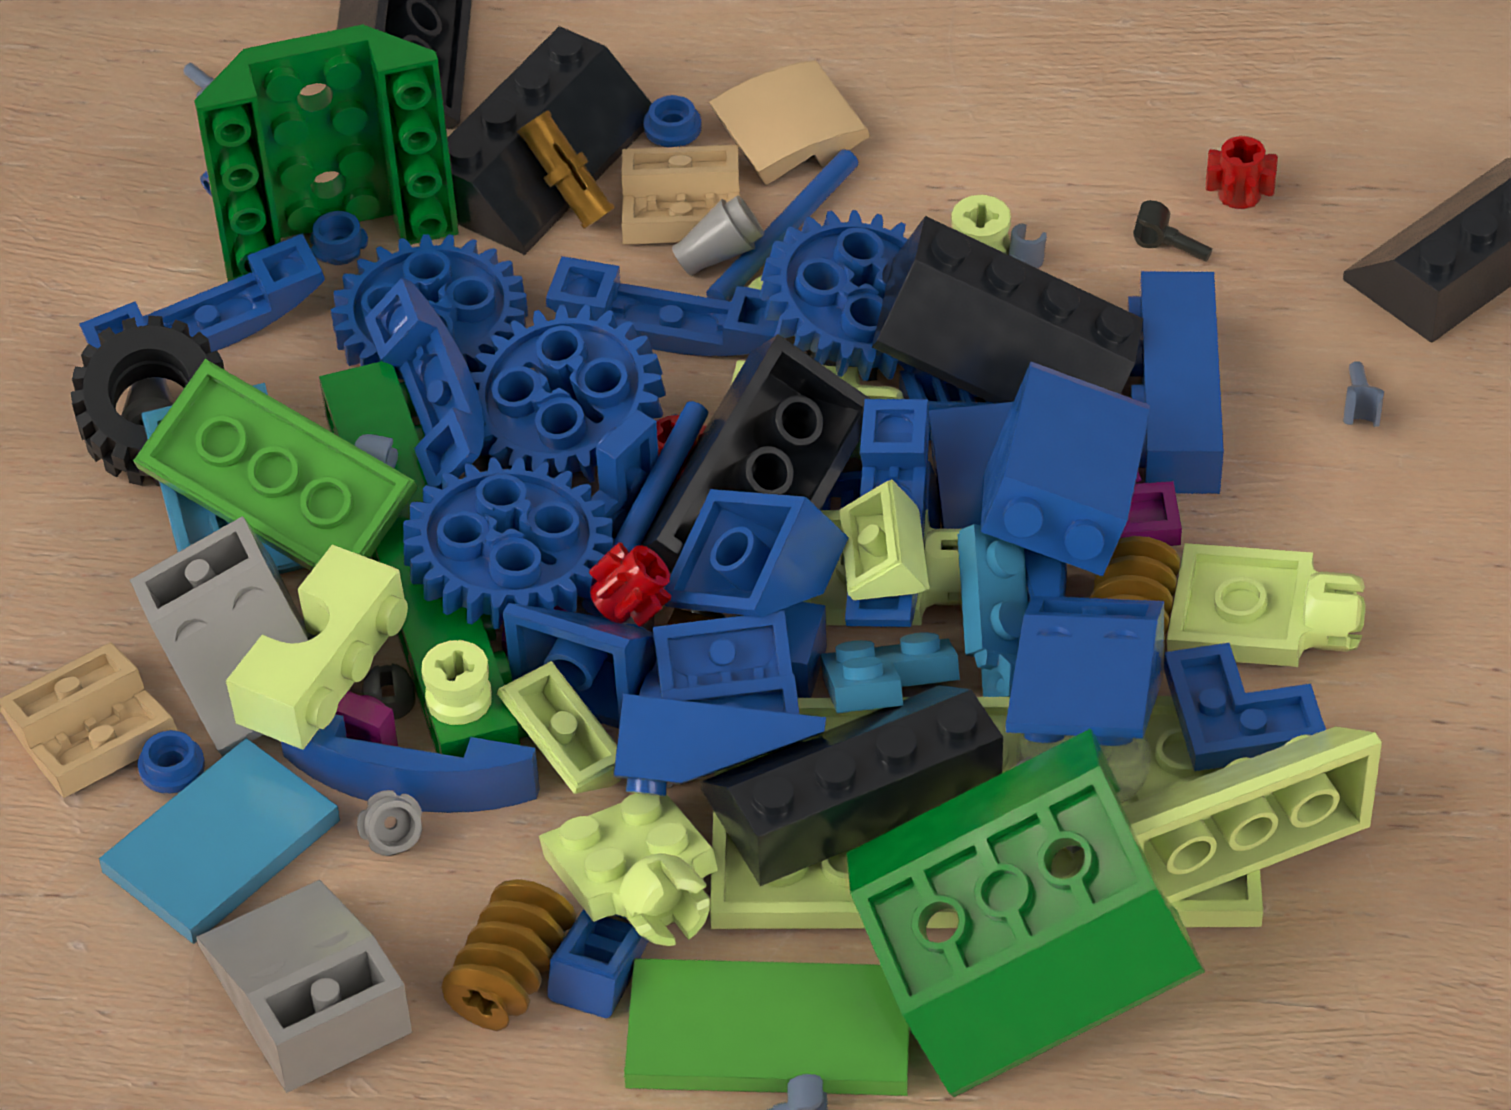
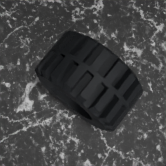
[71,316,224,486]

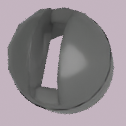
[362,663,416,720]

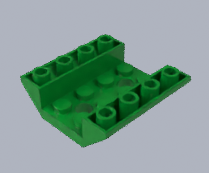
[194,24,459,282]
[847,728,1206,1098]

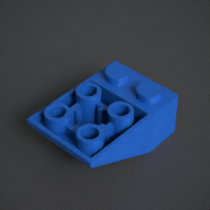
[1006,596,1164,746]

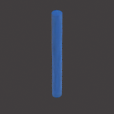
[706,149,859,301]
[582,401,709,616]

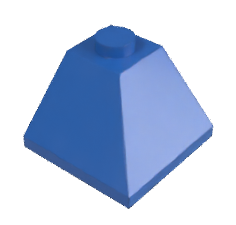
[664,489,849,617]
[503,603,656,729]

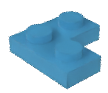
[820,632,960,714]

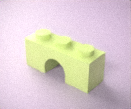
[226,545,408,750]

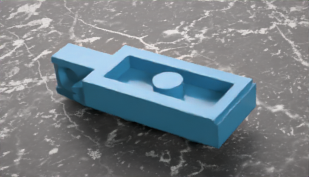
[957,524,1028,697]

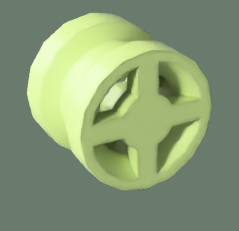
[951,195,1011,255]
[422,640,492,725]

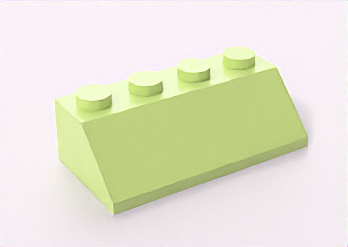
[1121,726,1382,903]

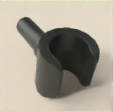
[1133,200,1213,262]

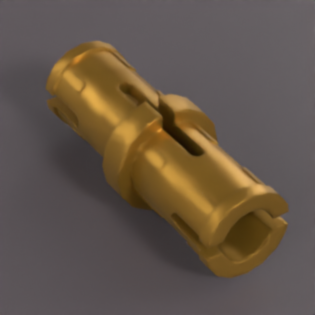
[517,110,615,229]

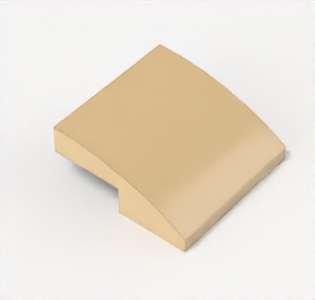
[709,60,870,186]
[621,145,740,244]
[0,642,177,798]

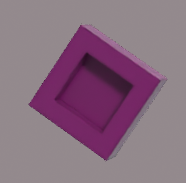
[1120,481,1182,546]
[335,691,399,747]

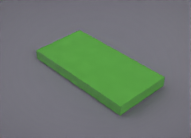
[133,359,417,571]
[624,958,909,1096]

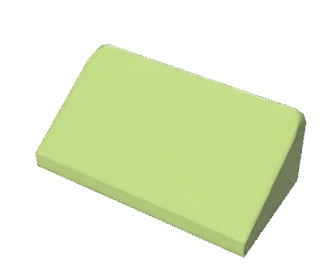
[839,479,929,600]
[497,661,621,794]

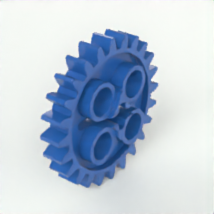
[759,210,916,381]
[331,234,529,380]
[471,305,666,483]
[403,458,613,629]

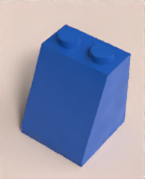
[981,362,1150,576]

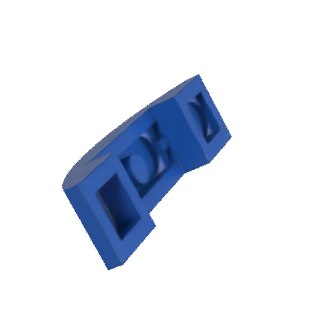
[79,234,325,352]
[546,256,779,356]
[365,278,485,490]
[845,399,929,627]
[281,715,540,813]

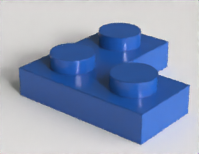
[591,410,659,542]
[1163,643,1326,771]

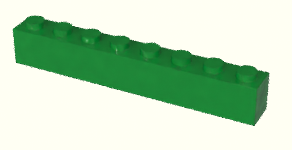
[319,361,529,758]

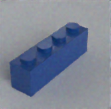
[1127,271,1224,494]

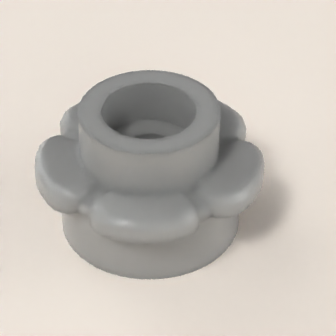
[357,790,422,856]

